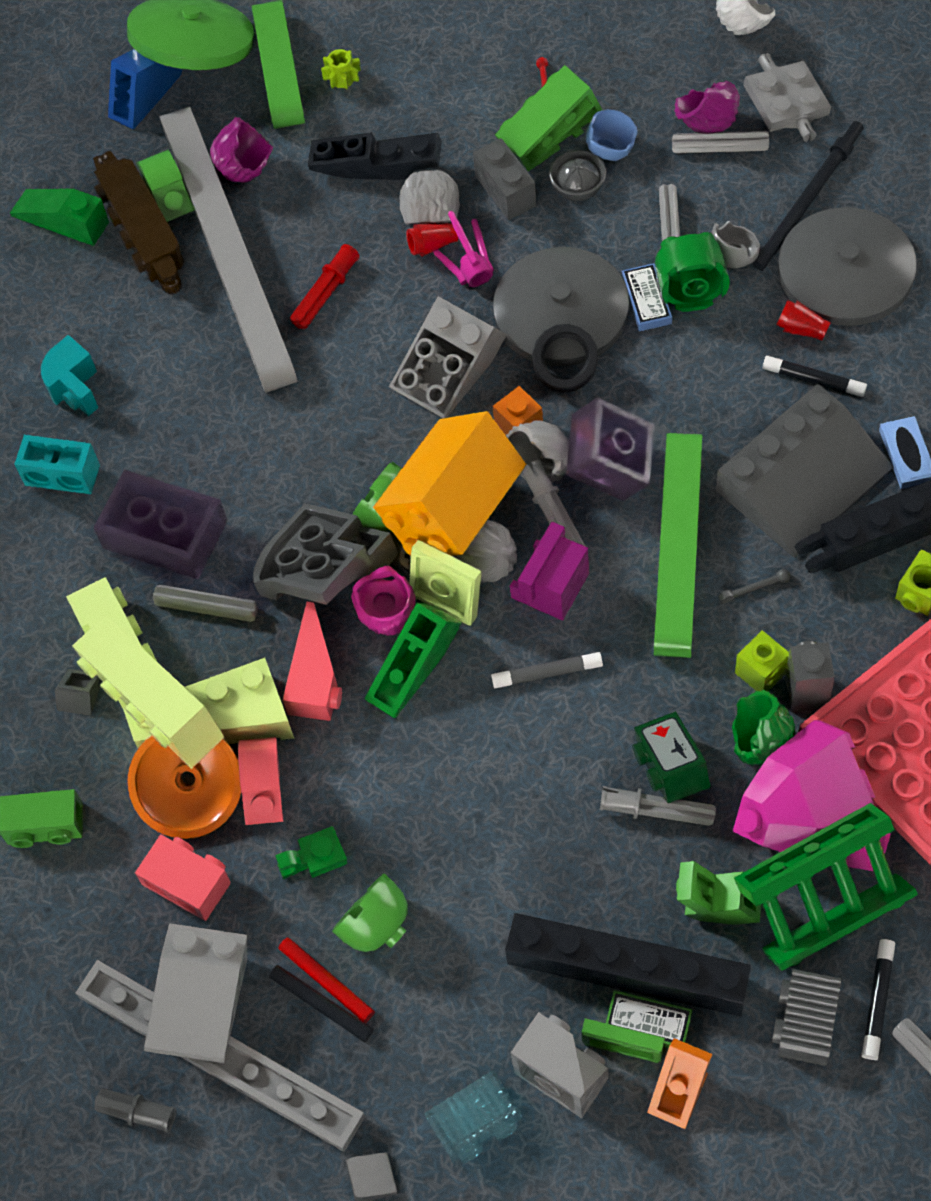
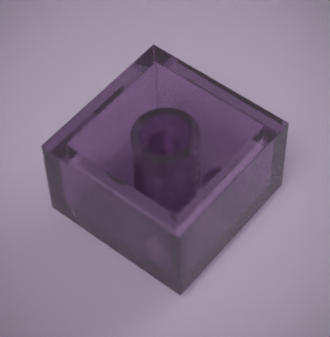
[566,397,654,501]

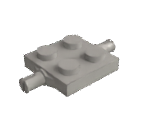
[743,53,831,142]

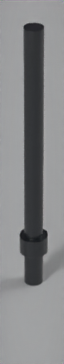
[752,121,864,271]

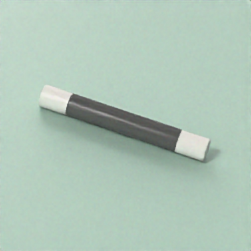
[491,652,603,689]

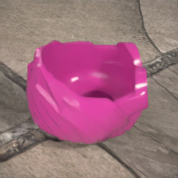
[351,566,416,636]

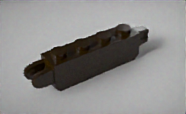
[93,151,184,295]

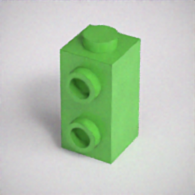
[0,789,83,848]

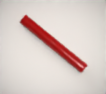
[278,937,375,1023]

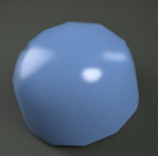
[586,109,637,161]

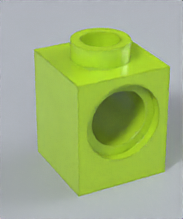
[895,549,931,616]
[735,630,789,691]

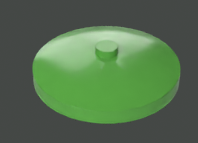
[127,0,254,70]

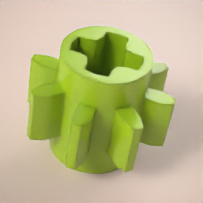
[321,49,361,89]

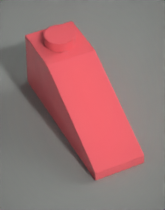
[282,601,342,721]

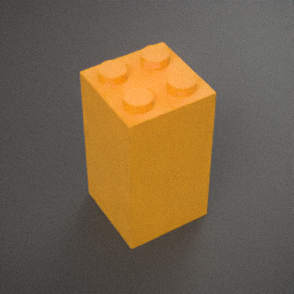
[373,411,527,556]

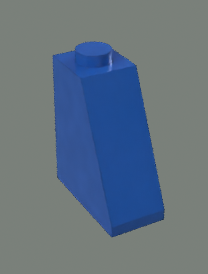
[108,49,182,129]

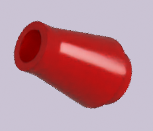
[406,222,458,257]
[777,300,831,341]

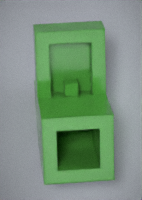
[136,150,195,222]
[676,861,761,925]

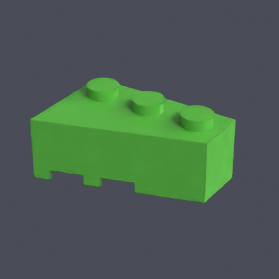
[495,65,602,172]

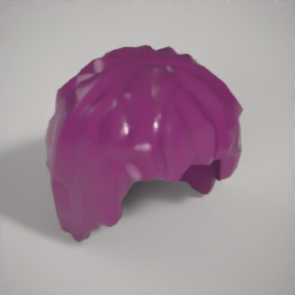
[674,80,740,133]
[210,117,273,183]

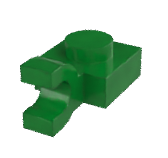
[275,826,348,879]

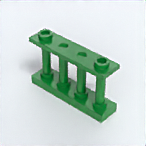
[734,803,918,971]

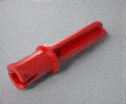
[290,244,360,329]

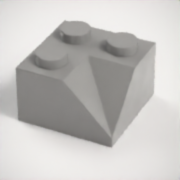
[511,1012,609,1118]

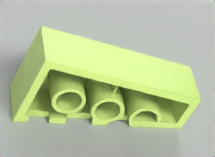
[66,577,157,710]
[72,615,224,769]
[124,658,294,748]

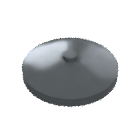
[778,207,916,326]
[493,247,629,366]

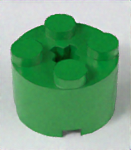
[655,232,730,312]

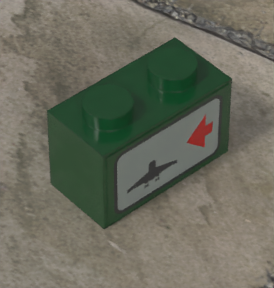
[632,711,710,804]

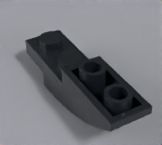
[308,132,442,180]

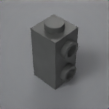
[785,641,835,712]

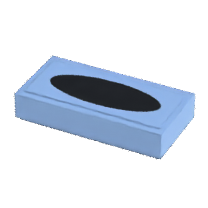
[879,416,931,489]

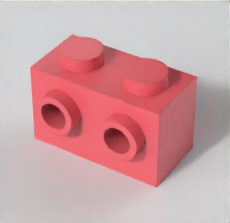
[135,835,231,921]

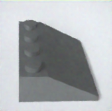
[716,384,894,558]

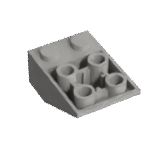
[389,296,507,418]

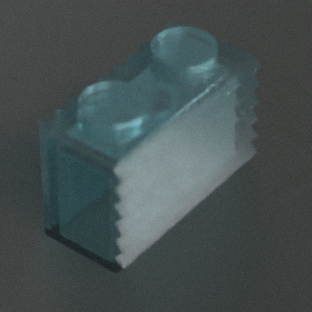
[424,1070,522,1163]

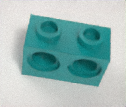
[14,435,100,494]

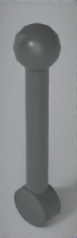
[718,569,791,604]

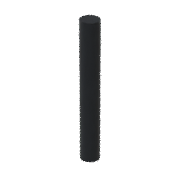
[269,965,374,1042]

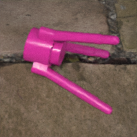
[433,211,494,287]

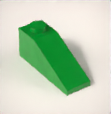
[10,189,110,246]
[364,603,462,718]

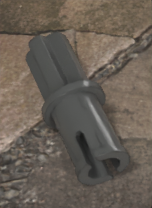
[94,1088,177,1133]

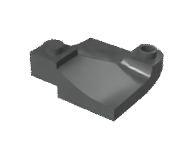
[253,503,399,605]

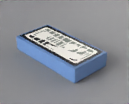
[622,263,672,331]

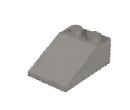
[144,923,247,1063]

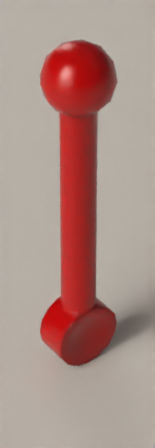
[536,57,548,87]

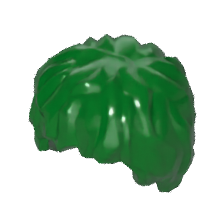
[732,690,795,767]

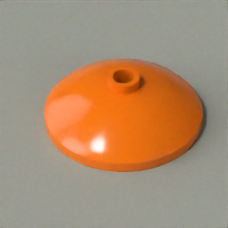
[128,735,241,839]

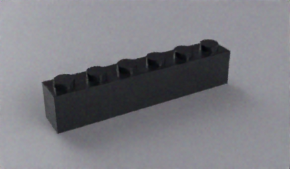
[505,913,751,1017]

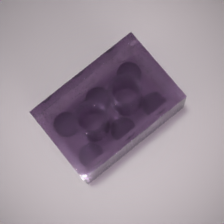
[94,469,228,579]

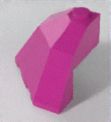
[733,720,891,871]

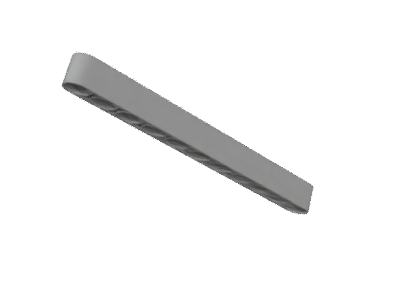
[159,106,298,393]

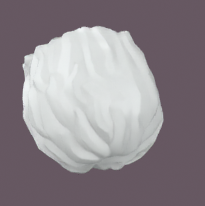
[716,0,775,35]

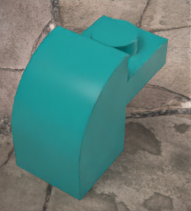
[41,335,98,416]

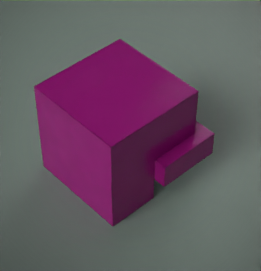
[510,522,589,621]

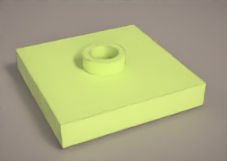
[409,540,481,626]

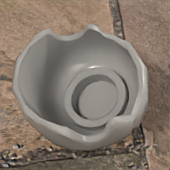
[711,221,760,269]

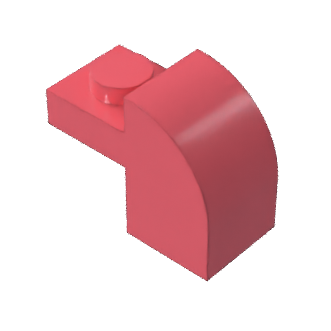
[238,737,283,825]

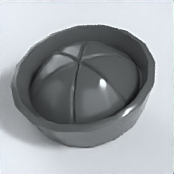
[549,150,607,201]

